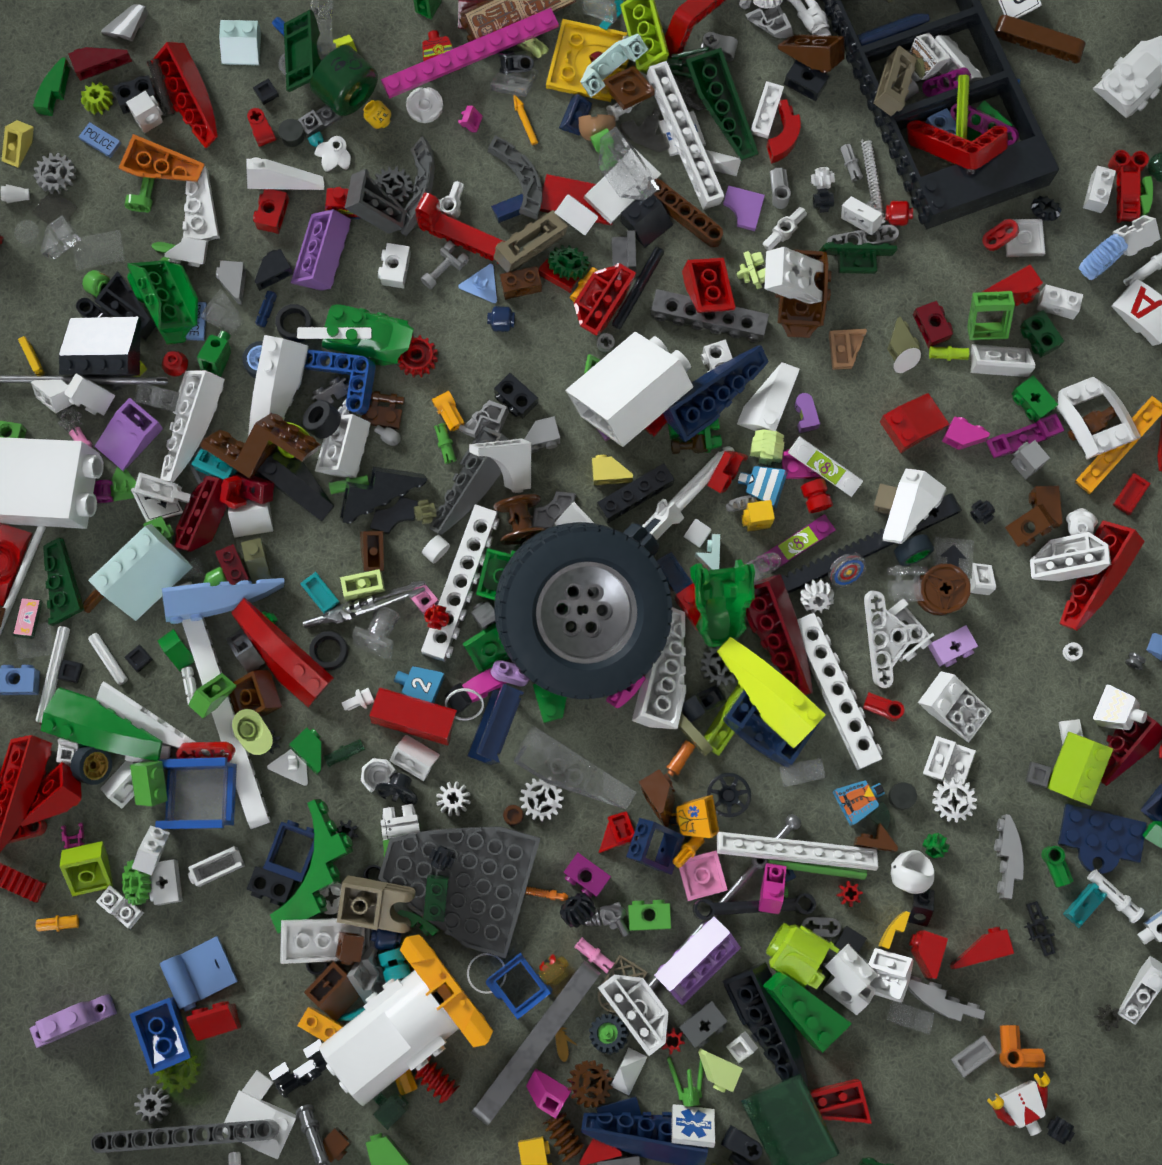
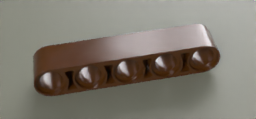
[994,15,1086,63]
[647,179,723,247]

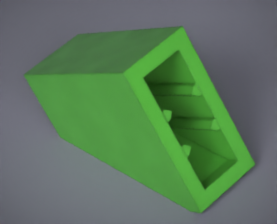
[366,1133,412,1165]

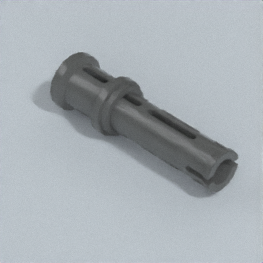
[296,1104,330,1165]

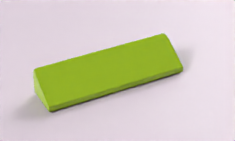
[703,684,744,756]

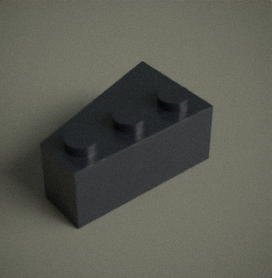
[94,271,156,340]

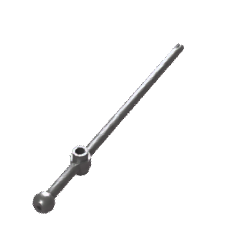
[0,375,169,386]
[648,814,801,991]

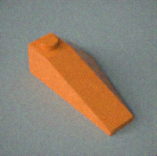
[119,134,205,182]

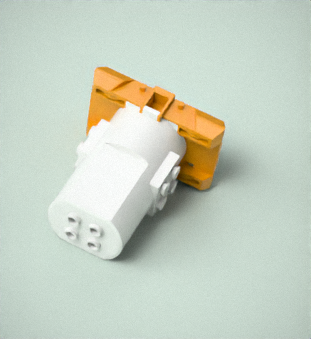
[319,935,494,1106]

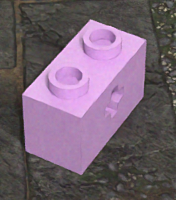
[928,625,978,668]

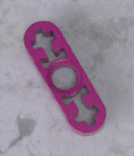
[922,67,971,97]

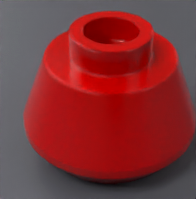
[162,351,188,376]

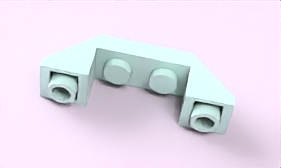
[580,34,649,98]

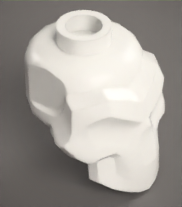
[1066,508,1098,536]

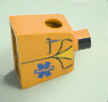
[670,795,719,838]

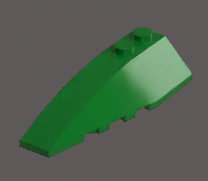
[41,687,163,761]

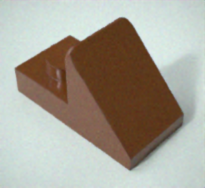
[854,824,898,852]

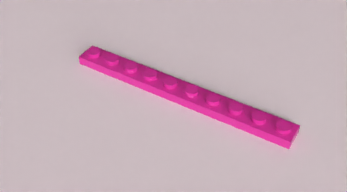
[381,8,559,99]

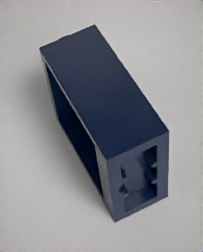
[626,818,685,875]
[263,820,315,883]

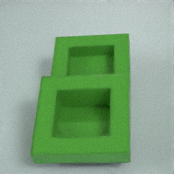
[1140,176,1153,217]

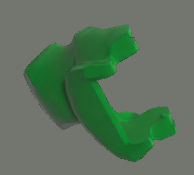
[690,559,755,647]

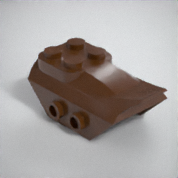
[775,250,831,338]

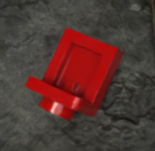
[219,475,247,509]

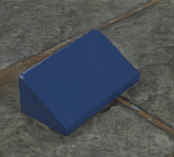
[559,94,593,136]
[491,194,523,223]
[596,1096,641,1116]

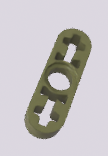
[678,712,713,756]

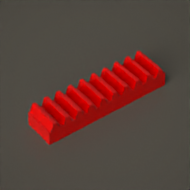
[0,863,47,903]

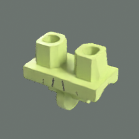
[737,251,766,289]

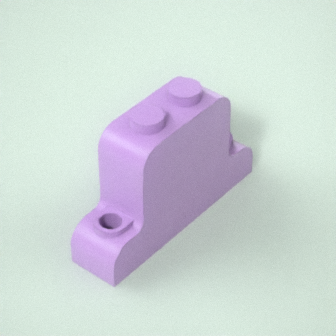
[29,994,117,1048]

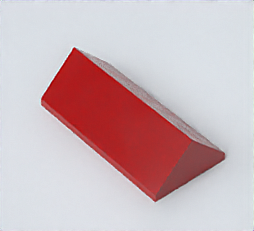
[369,688,457,746]

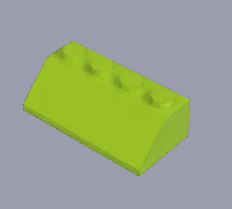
[620,0,669,74]

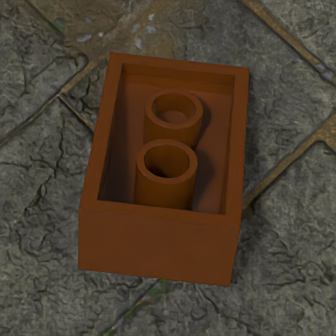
[778,34,845,72]

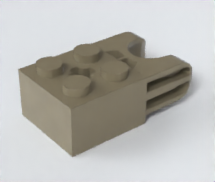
[337,875,416,933]

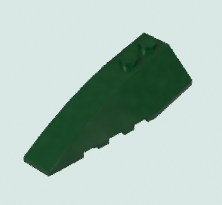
[686,48,759,161]

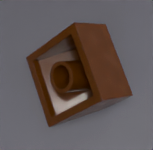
[229,670,282,717]
[639,769,675,827]

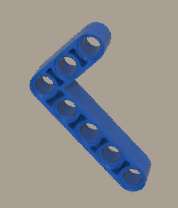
[304,349,375,415]

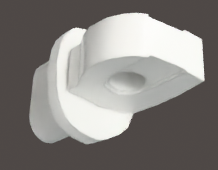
[342,688,374,711]

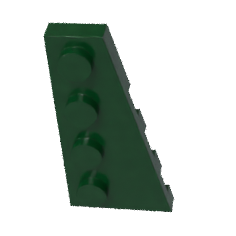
[43,538,85,626]

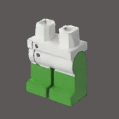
[381,804,421,857]

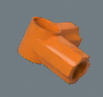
[999,1025,1045,1068]

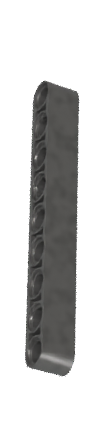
[471,960,601,1126]

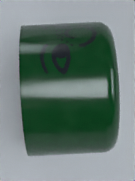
[310,45,378,116]

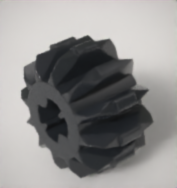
[559,893,596,928]

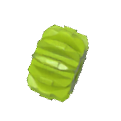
[81,82,114,115]

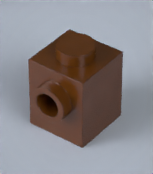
[323,1127,352,1162]

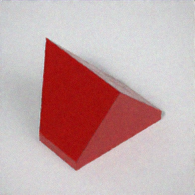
[599,811,637,853]

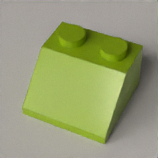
[60,841,113,897]

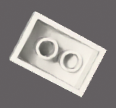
[223,1090,297,1159]

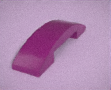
[986,413,1064,458]

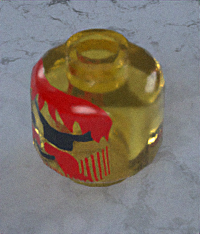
[538,954,569,986]

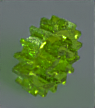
[153,1049,201,1093]

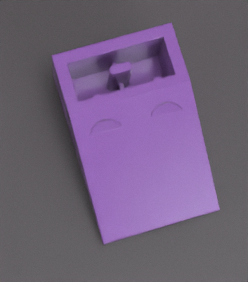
[94,398,163,472]

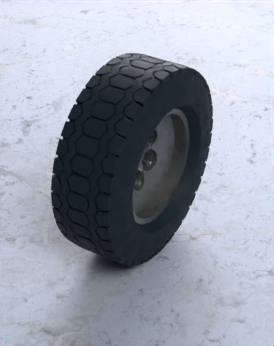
[494,522,673,699]

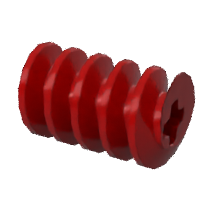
[414,1056,460,1104]

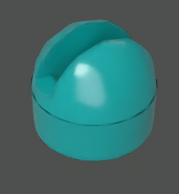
[307,131,324,147]

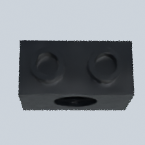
[784,60,829,102]

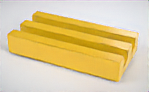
[18,336,45,376]

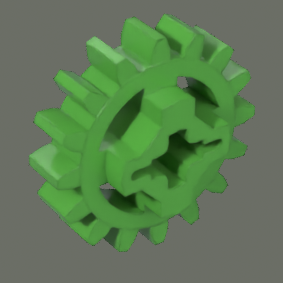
[121,860,152,905]

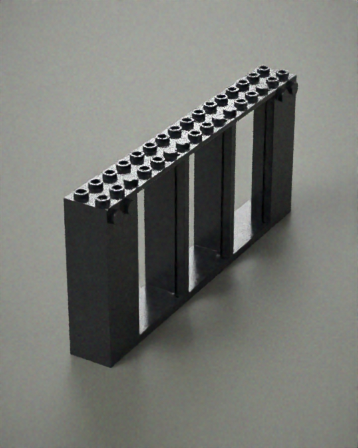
[820,0,1059,230]

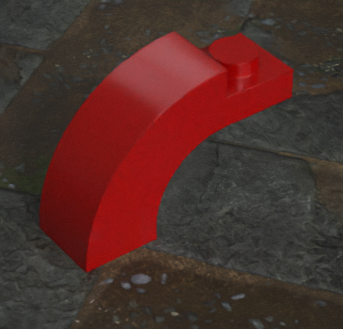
[766,99,801,164]

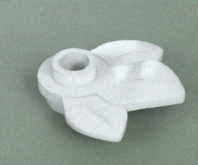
[315,136,351,172]

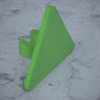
[111,466,136,501]

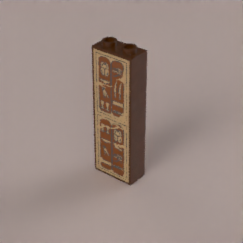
[459,0,576,42]

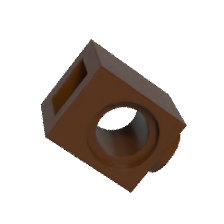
[336,931,364,965]

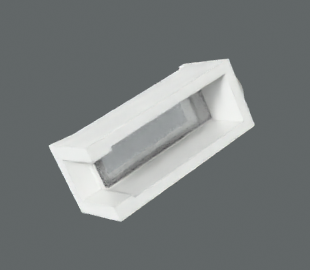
[188,846,245,887]

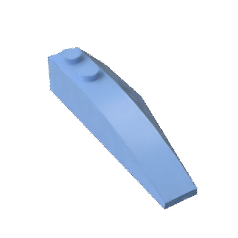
[162,578,284,624]

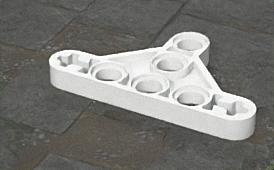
[864,591,926,688]

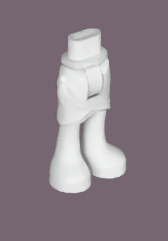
[788,0,831,36]

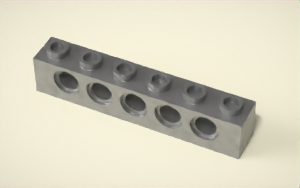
[651,289,769,343]

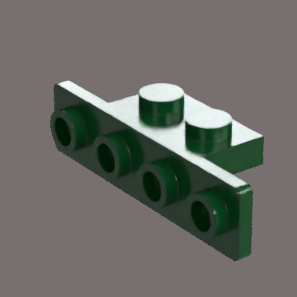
[819,242,897,274]

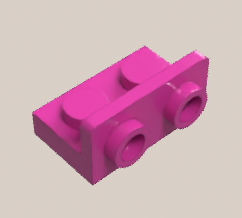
[782,449,822,479]

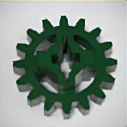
[548,245,590,281]

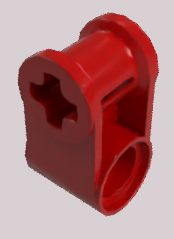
[247,108,276,147]

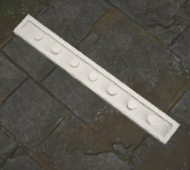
[717,832,878,871]

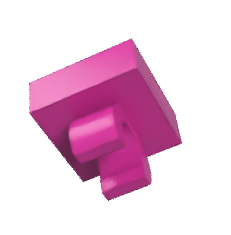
[458,106,483,132]

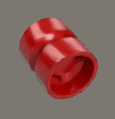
[800,479,833,514]

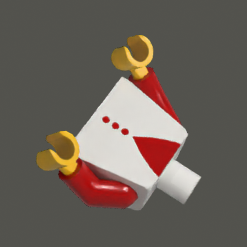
[987,1071,1050,1136]

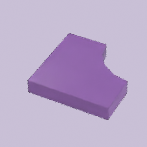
[723,186,765,231]

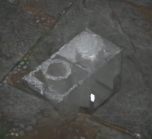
[40,215,82,261]

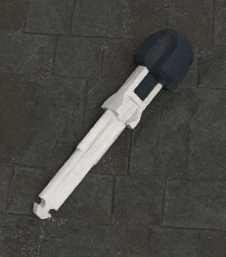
[623,446,735,556]

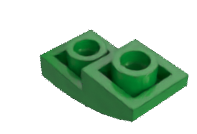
[398,910,440,936]

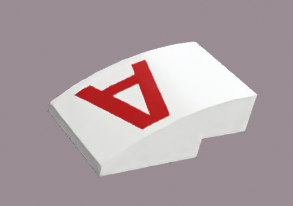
[1112,279,1162,346]

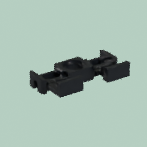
[269,1039,327,1098]

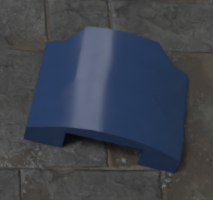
[723,690,821,768]

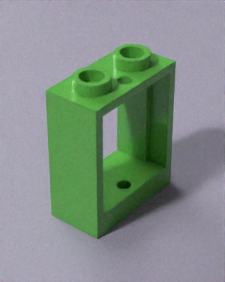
[967,291,1015,340]

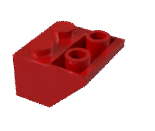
[186,1001,241,1041]

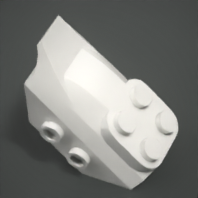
[1093,36,1162,118]

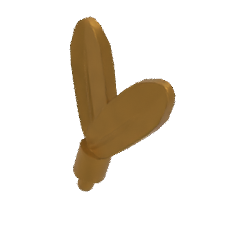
[555,1027,578,1062]

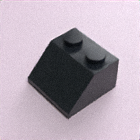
[620,190,673,248]

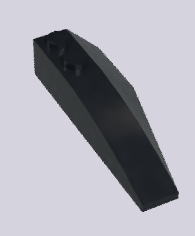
[722,962,809,1093]

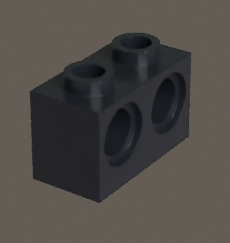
[113,75,159,114]
[494,373,538,419]
[247,866,297,906]

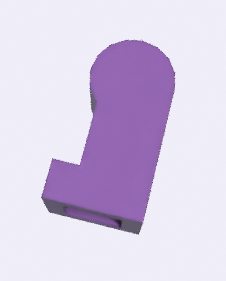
[794,393,820,433]

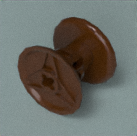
[493,494,546,545]
[914,564,971,615]

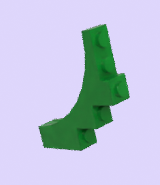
[270,799,353,934]

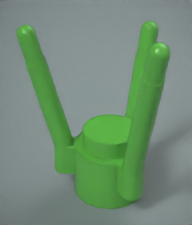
[667,1057,703,1106]

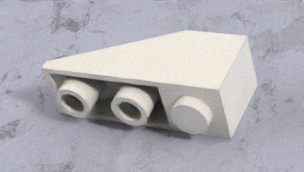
[1117,956,1162,1025]

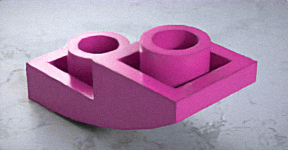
[462,668,506,703]
[606,676,646,708]

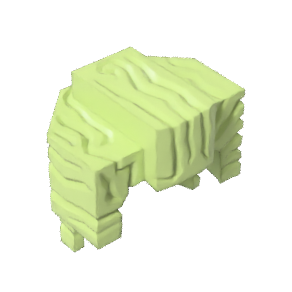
[750,429,785,465]

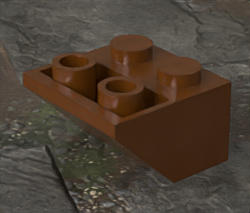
[304,961,360,1021]

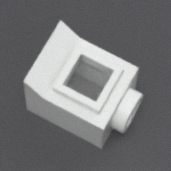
[56,738,84,767]

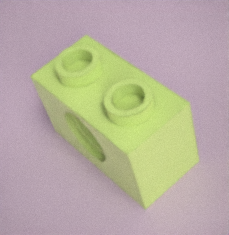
[340,569,385,601]

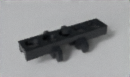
[1024,901,1056,956]

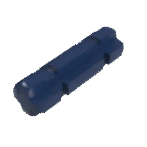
[255,291,277,328]

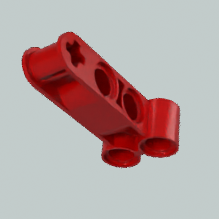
[1108,150,1149,223]

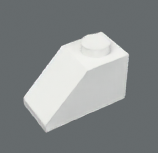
[31,380,73,413]

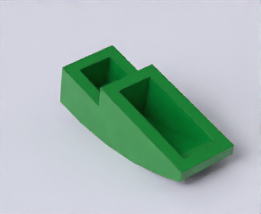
[33,57,71,116]

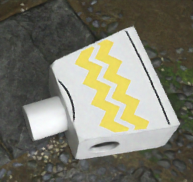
[1093,685,1147,730]

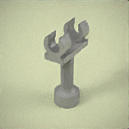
[421,241,469,289]

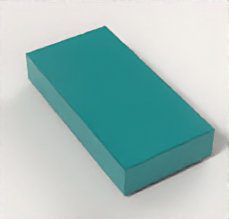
[300,572,340,614]

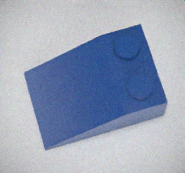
[130,997,191,1074]

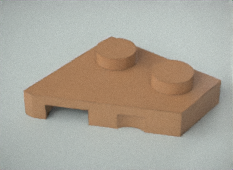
[829,329,867,370]

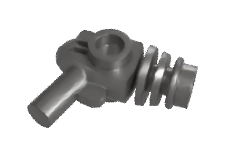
[586,902,630,937]

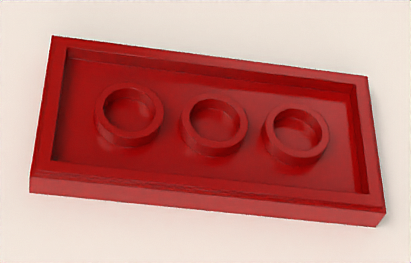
[540,174,613,226]

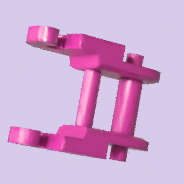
[61,823,84,849]

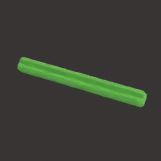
[767,859,867,880]

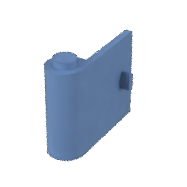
[160,936,238,1012]

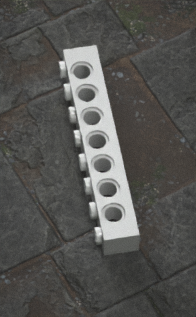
[646,61,724,210]
[421,504,500,662]
[797,613,883,770]

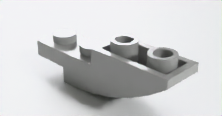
[994,814,1024,900]
[907,976,985,1021]

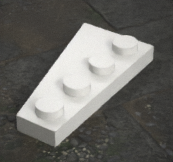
[181,166,220,242]

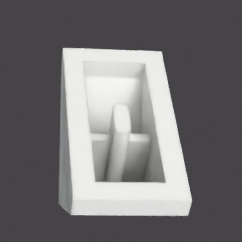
[970,563,996,595]

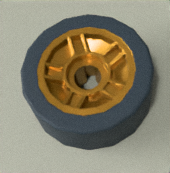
[70,746,112,785]

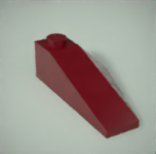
[1101,715,1162,786]

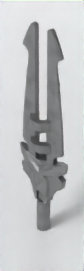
[303,581,426,629]

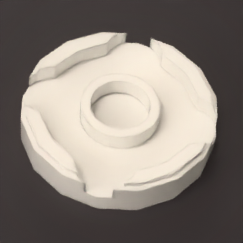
[406,87,443,123]

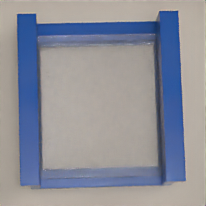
[155,757,237,829]

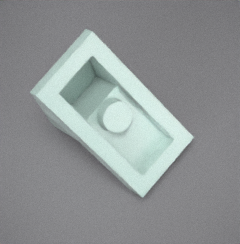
[695,534,720,570]

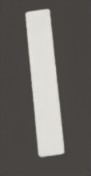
[297,327,371,339]

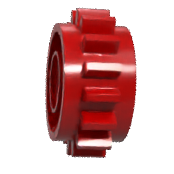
[397,335,438,378]

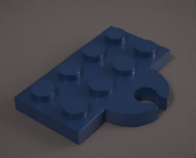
[1058,804,1147,874]

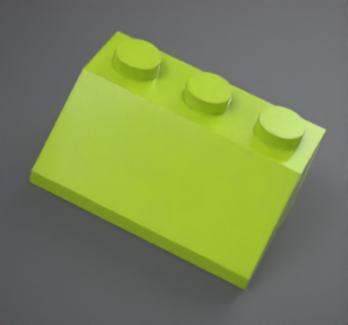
[1046,731,1113,806]

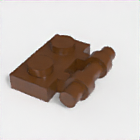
[361,391,405,430]

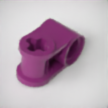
[93,480,114,503]

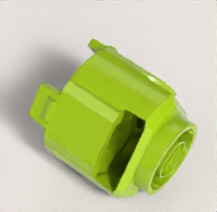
[765,923,839,989]

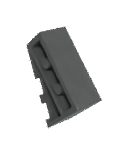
[345,169,406,234]

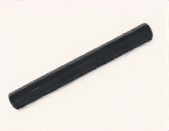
[612,247,664,329]

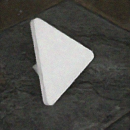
[267,749,308,786]

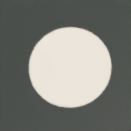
[894,348,921,373]

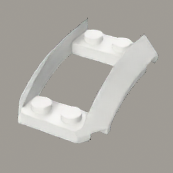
[1057,377,1141,459]

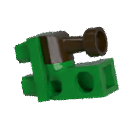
[668,418,722,454]

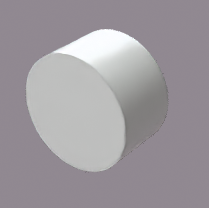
[422,535,450,564]

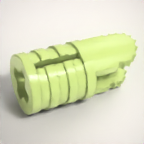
[517,37,549,58]

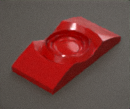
[0,523,33,607]

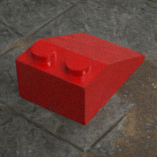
[682,258,735,313]
[982,264,1043,306]
[880,393,950,453]
[20,762,82,826]

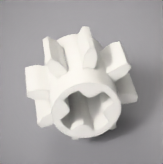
[811,167,835,189]

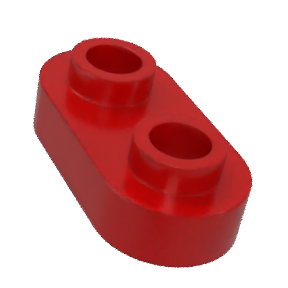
[982,219,1019,251]

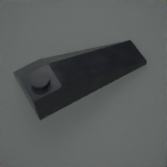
[257,450,334,521]

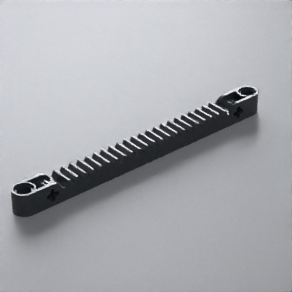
[781,493,962,594]

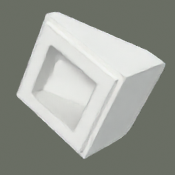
[684,519,711,548]
[726,1031,758,1063]

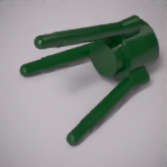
[667,47,709,79]

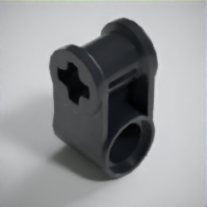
[498,50,534,74]
[76,298,112,318]
[721,1125,762,1160]

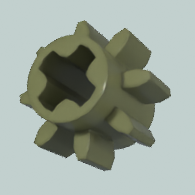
[414,499,437,524]

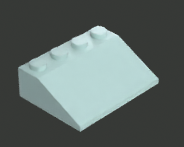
[88,524,193,621]

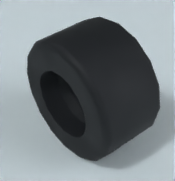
[303,400,341,439]

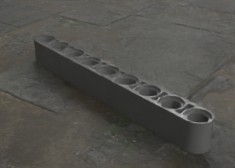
[91,1119,279,1153]

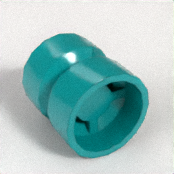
[378,947,411,983]

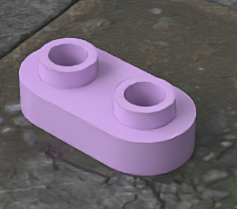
[491,660,530,686]

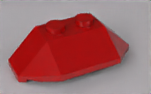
[574,263,636,336]

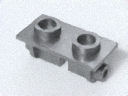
[311,377,349,404]

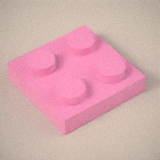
[679,850,728,901]

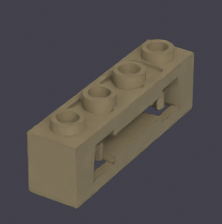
[874,46,917,116]
[494,210,568,273]

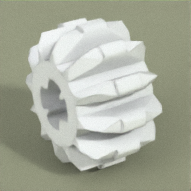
[800,580,834,613]
[436,782,471,816]

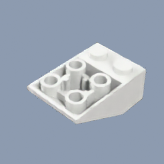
[918,671,992,743]

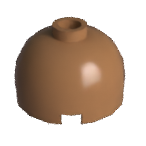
[579,114,616,145]

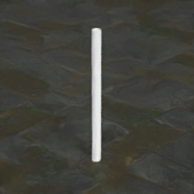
[0,526,46,635]

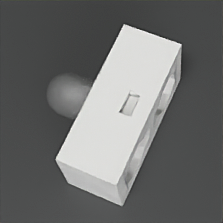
[841,196,882,235]

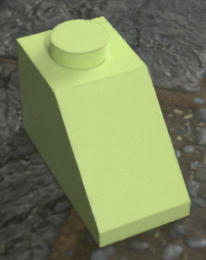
[698,1049,743,1093]

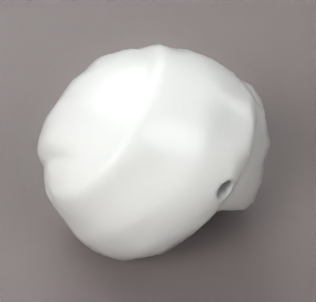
[891,850,935,894]

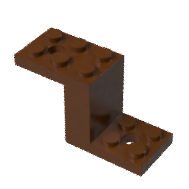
[200,413,321,478]

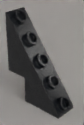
[340,466,427,524]

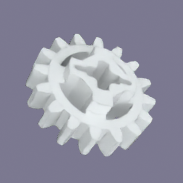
[520,777,564,822]
[932,777,978,823]

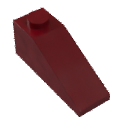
[68,47,132,81]

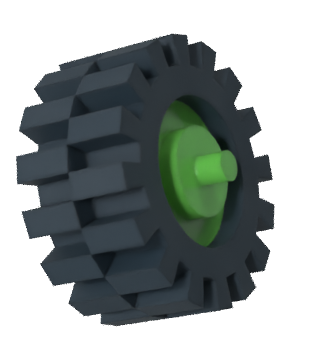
[589,1014,629,1054]

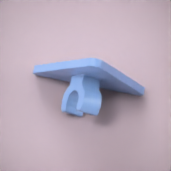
[458,264,497,303]

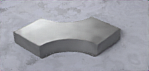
[532,491,576,529]

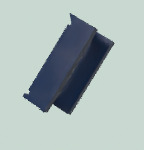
[467,684,524,765]

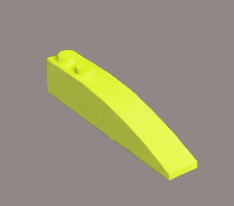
[717,637,826,749]

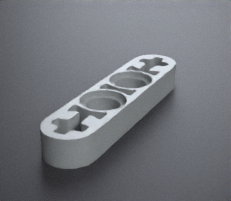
[826,225,899,245]

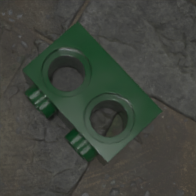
[1020,310,1064,358]
[423,875,449,922]

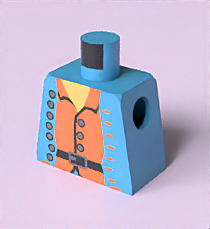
[833,780,885,826]

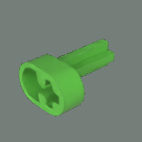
[124,177,155,213]

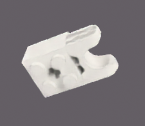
[765,247,824,304]

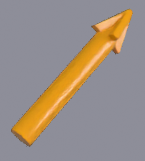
[513,95,538,146]

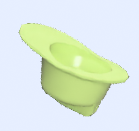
[232,709,273,755]

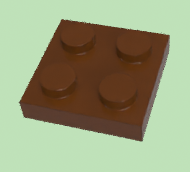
[603,66,655,110]

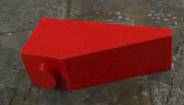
[950,926,1014,969]

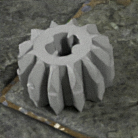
[134,1086,172,1124]

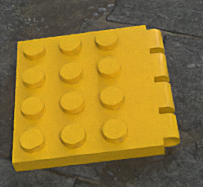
[546,19,629,102]

